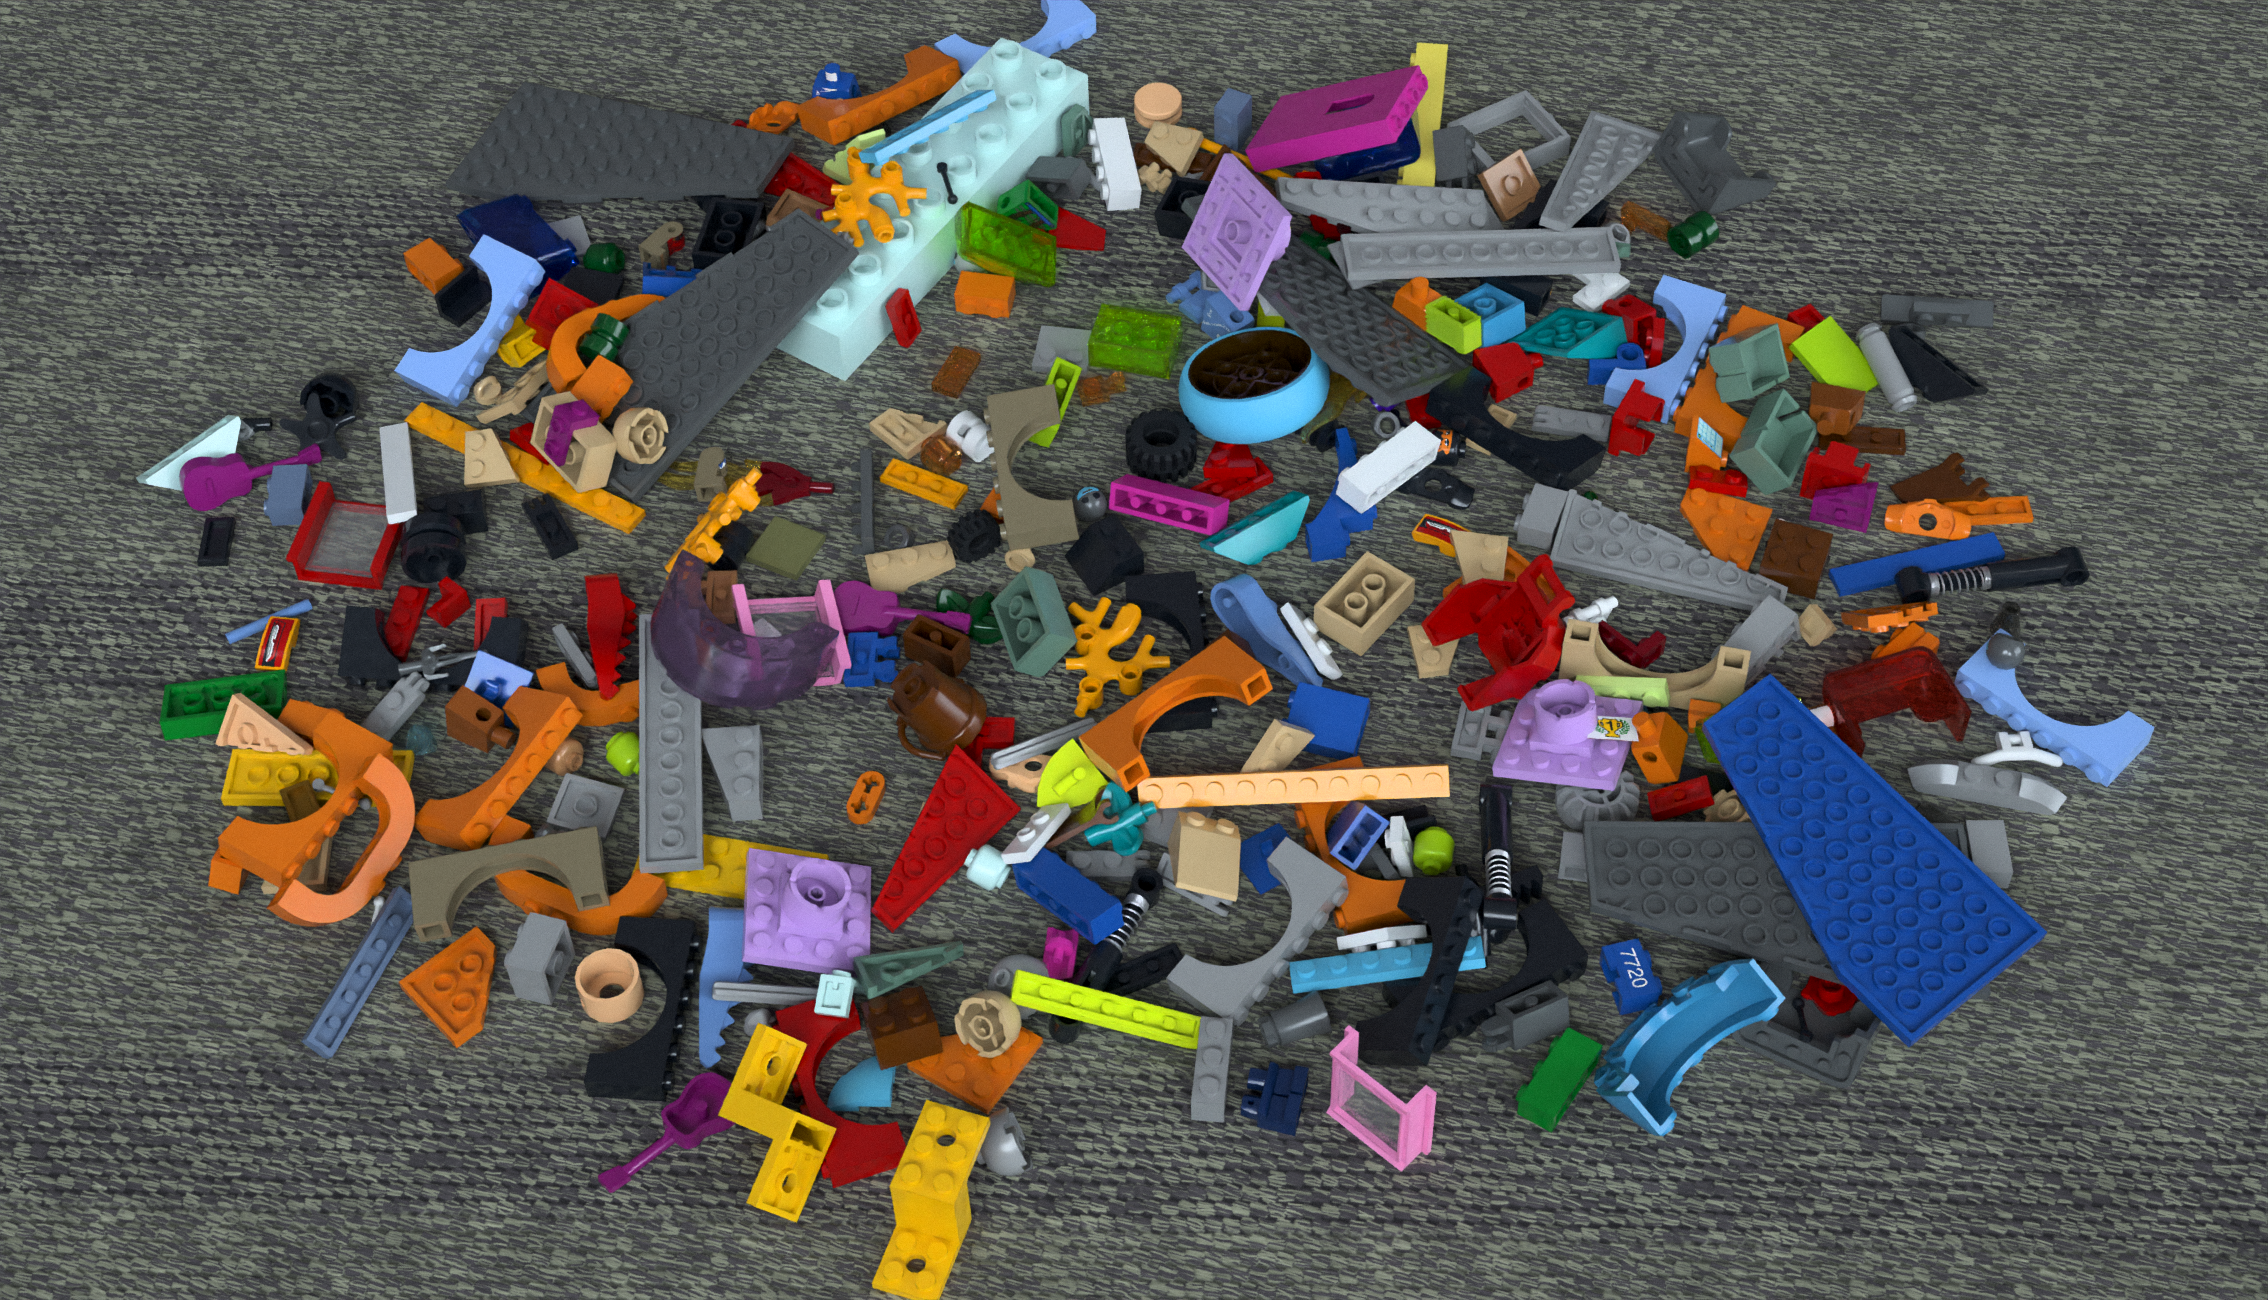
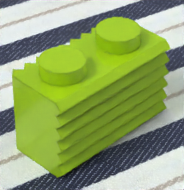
[1425,296,1482,355]

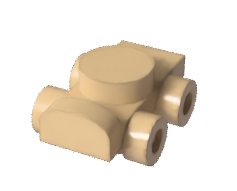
[1137,162,1172,194]

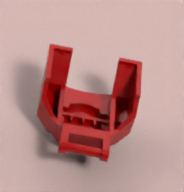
[1421,554,1575,712]

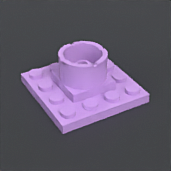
[1182,153,1293,311]
[1492,679,1643,791]
[742,848,871,978]

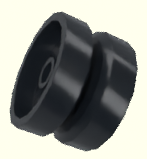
[401,512,467,583]

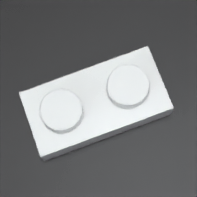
[1385,816,1414,877]

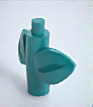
[1084,780,1158,856]

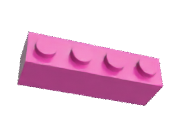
[1109,474,1230,536]

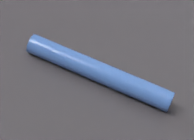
[225,599,313,644]

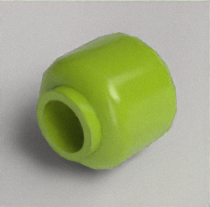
[605,731,639,776]
[1412,827,1455,875]

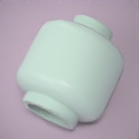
[964,844,1012,891]

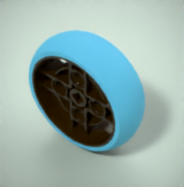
[1178,327,1330,444]

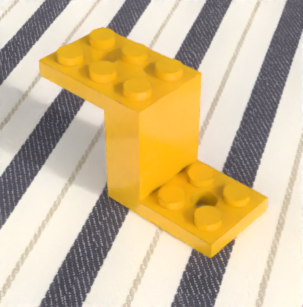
[718,1023,836,1223]
[872,1100,990,1300]

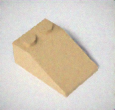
[1167,811,1241,902]

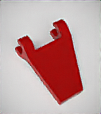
[1031,206,1106,251]

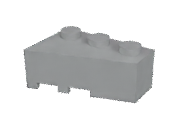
[1711,594,1801,688]
[702,725,763,821]

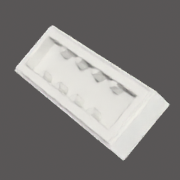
[1280,602,1343,680]
[1001,803,1071,864]

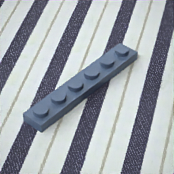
[301,886,413,1059]

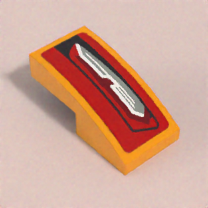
[1411,514,1471,557]
[255,616,301,671]

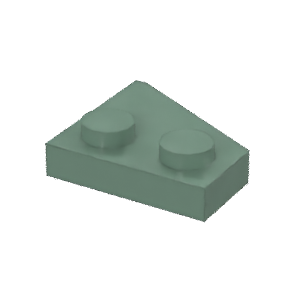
[1061,104,1093,158]

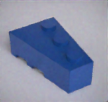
[642,262,702,298]

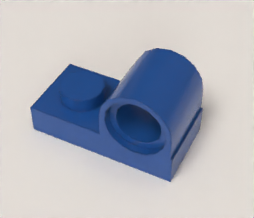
[1587,343,1646,385]

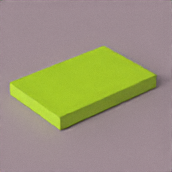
[1788,316,1879,393]

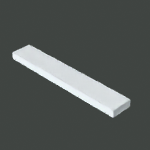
[379,422,418,524]

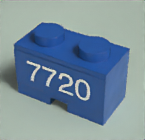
[1599,938,1662,1015]

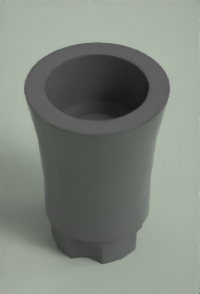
[1257,990,1332,1049]

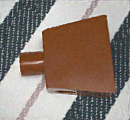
[1808,381,1866,435]
[445,685,516,753]

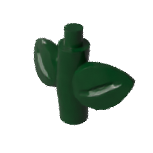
[936,588,1003,645]

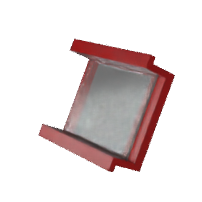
[286,481,407,590]

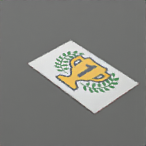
[1587,716,1639,742]

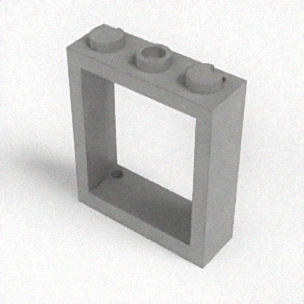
[1447,90,1571,175]

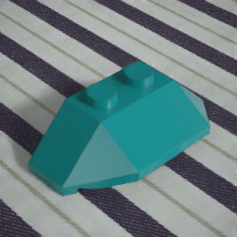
[1199,490,1310,565]

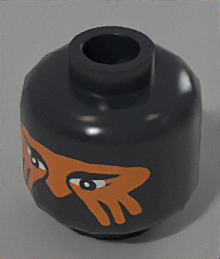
[1430,429,1466,467]

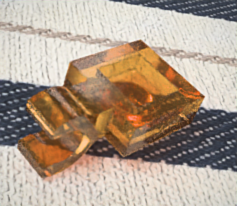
[1076,372,1126,407]

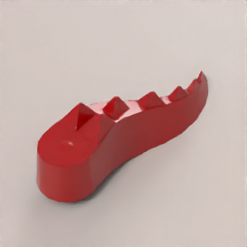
[584,573,637,701]

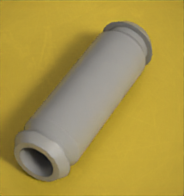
[1856,323,1917,412]

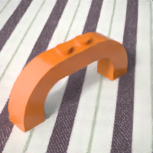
[546,294,666,394]
[536,621,718,726]
[267,753,415,927]
[489,815,668,935]

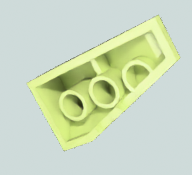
[822,128,885,185]

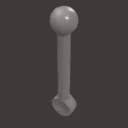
[312,778,372,810]

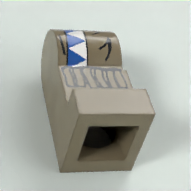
[694,447,728,502]

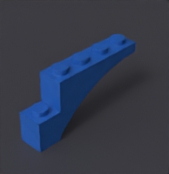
[1305,427,1377,563]

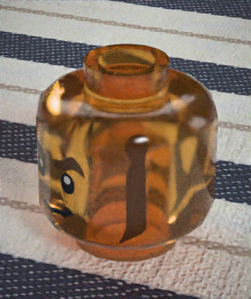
[920,434,962,476]

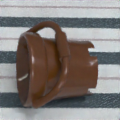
[887,661,987,761]

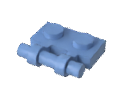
[1166,270,1217,324]

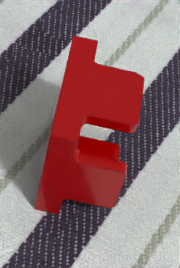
[525,278,599,350]
[1608,379,1665,457]
[1799,441,1871,500]

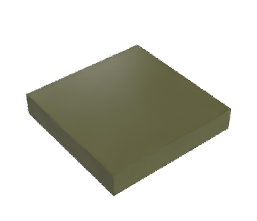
[746,516,826,581]

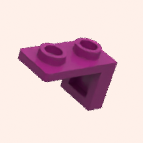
[544,399,599,467]

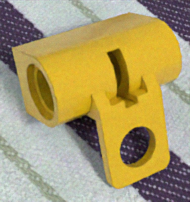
[497,313,546,368]

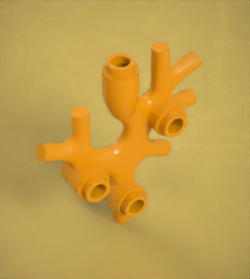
[821,147,927,247]
[665,467,763,585]
[1066,597,1170,717]

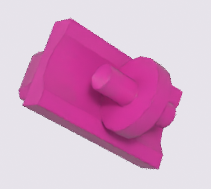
[1043,927,1080,983]

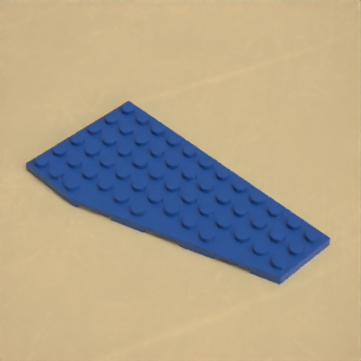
[1702,674,2047,1047]

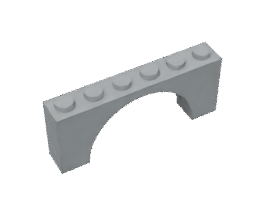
[1166,836,1349,1027]

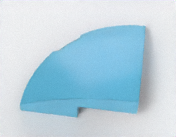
[827,1056,896,1111]

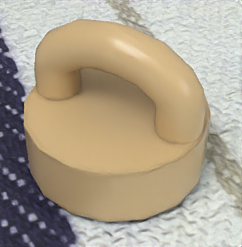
[473,376,502,405]
[1005,548,1035,573]

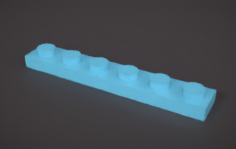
[858,90,997,166]
[1289,936,1486,994]

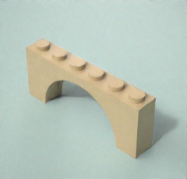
[1558,618,1751,710]

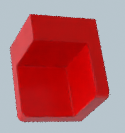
[426,576,471,628]

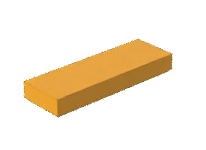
[879,458,968,510]

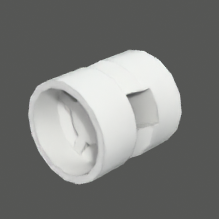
[946,410,994,462]

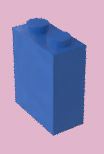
[1282,682,1371,760]

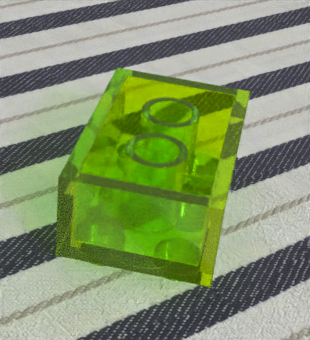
[1088,303,1183,379]

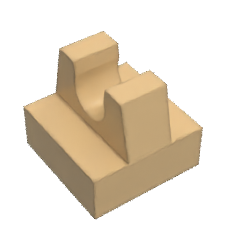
[1798,604,1837,646]

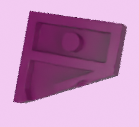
[1809,482,1879,533]

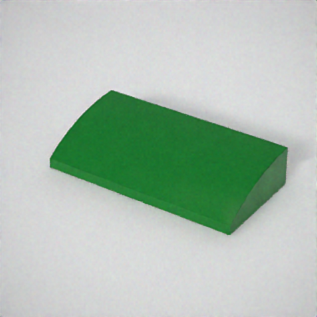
[159,669,287,741]

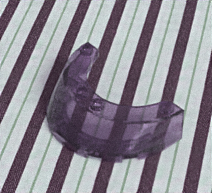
[650,549,839,711]

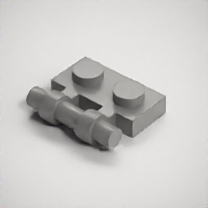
[1450,701,1512,765]

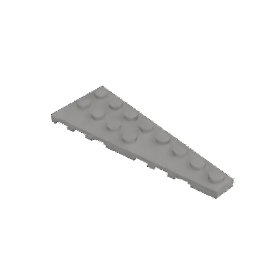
[1539,110,1662,233]
[1550,489,1788,611]

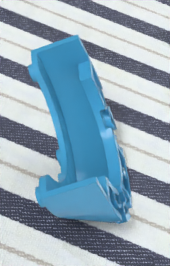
[1594,959,1785,1136]

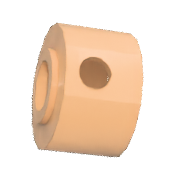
[575,948,645,1023]

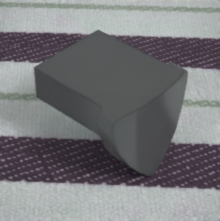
[1355,843,1402,881]

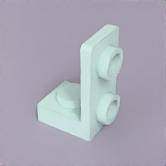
[814,970,866,1018]

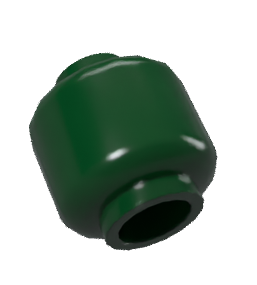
[583,242,625,275]

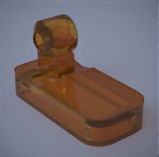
[1620,200,1672,242]

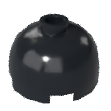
[300,372,359,416]

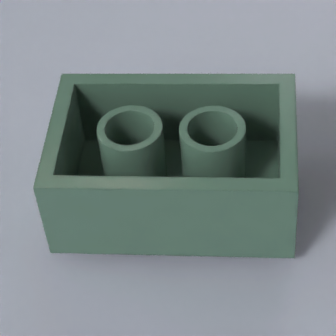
[991,566,1077,677]

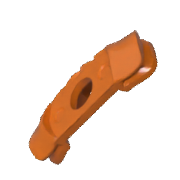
[747,101,799,135]
[1885,498,1971,541]

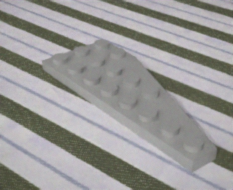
[1275,177,1490,234]

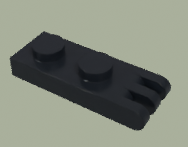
[521,493,579,560]

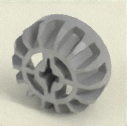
[1555,770,1640,833]

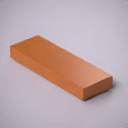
[1941,496,2034,526]

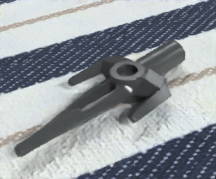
[398,644,488,681]

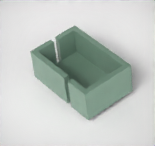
[1709,323,1790,403]
[1729,388,1817,495]

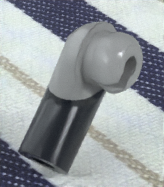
[237,417,273,441]

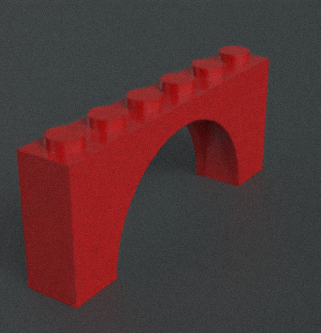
[772,997,906,1188]

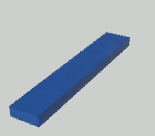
[1828,532,2005,597]

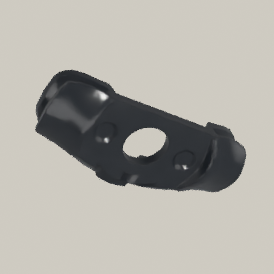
[1395,468,1475,510]

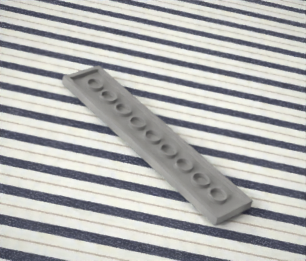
[1340,227,1621,280]
[639,611,704,874]

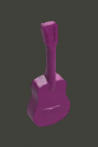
[179,443,322,511]
[834,580,972,636]
[598,1072,735,1193]

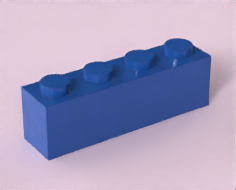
[1012,847,1124,945]

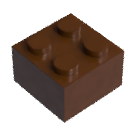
[1759,519,1833,600]
[860,985,943,1070]

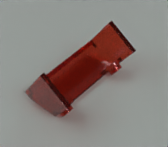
[1822,646,1972,759]

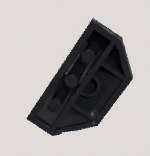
[1889,326,1989,403]

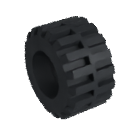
[1125,408,1197,483]

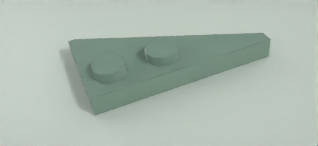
[853,941,964,999]

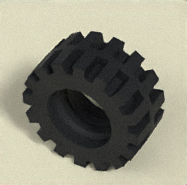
[947,509,1002,563]

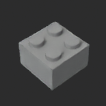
[504,912,575,1005]

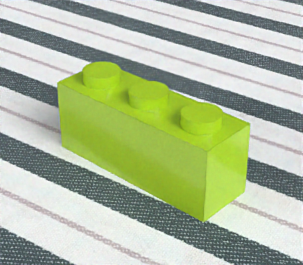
[1028,357,1082,448]

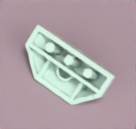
[136,415,241,491]

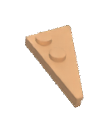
[215,693,314,755]

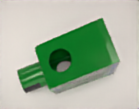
[991,179,1058,237]

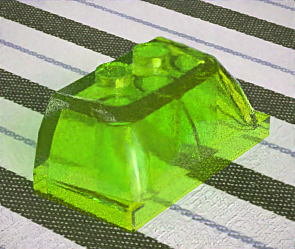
[954,201,1056,288]

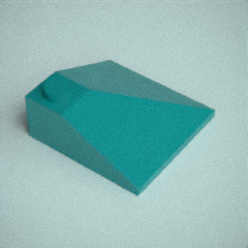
[1506,307,1628,359]

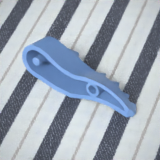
[1210,574,1324,687]
[699,906,755,1069]

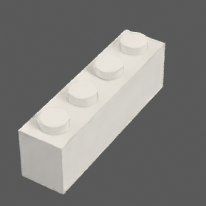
[1088,117,1142,211]
[1336,421,1441,514]

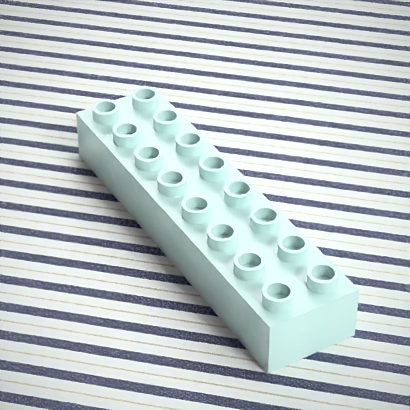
[776,38,1090,381]

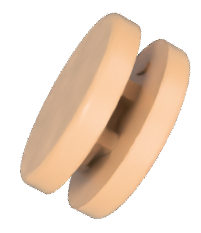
[1134,82,1182,129]

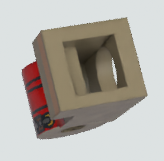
[639,222,685,270]

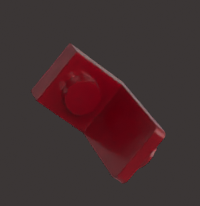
[1598,620,1666,670]

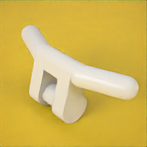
[1971,731,2063,767]

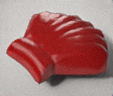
[1801,976,1858,1016]

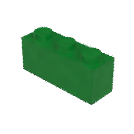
[1515,1027,1603,1133]

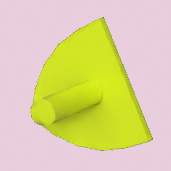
[1037,738,1108,808]

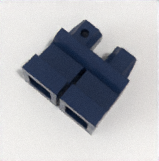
[1241,1061,1309,1136]

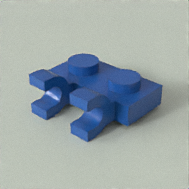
[844,632,901,687]

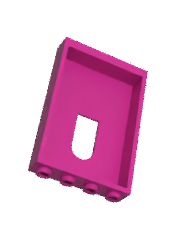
[1245,65,1428,173]

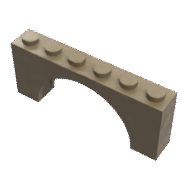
[983,384,1079,552]
[408,826,610,942]

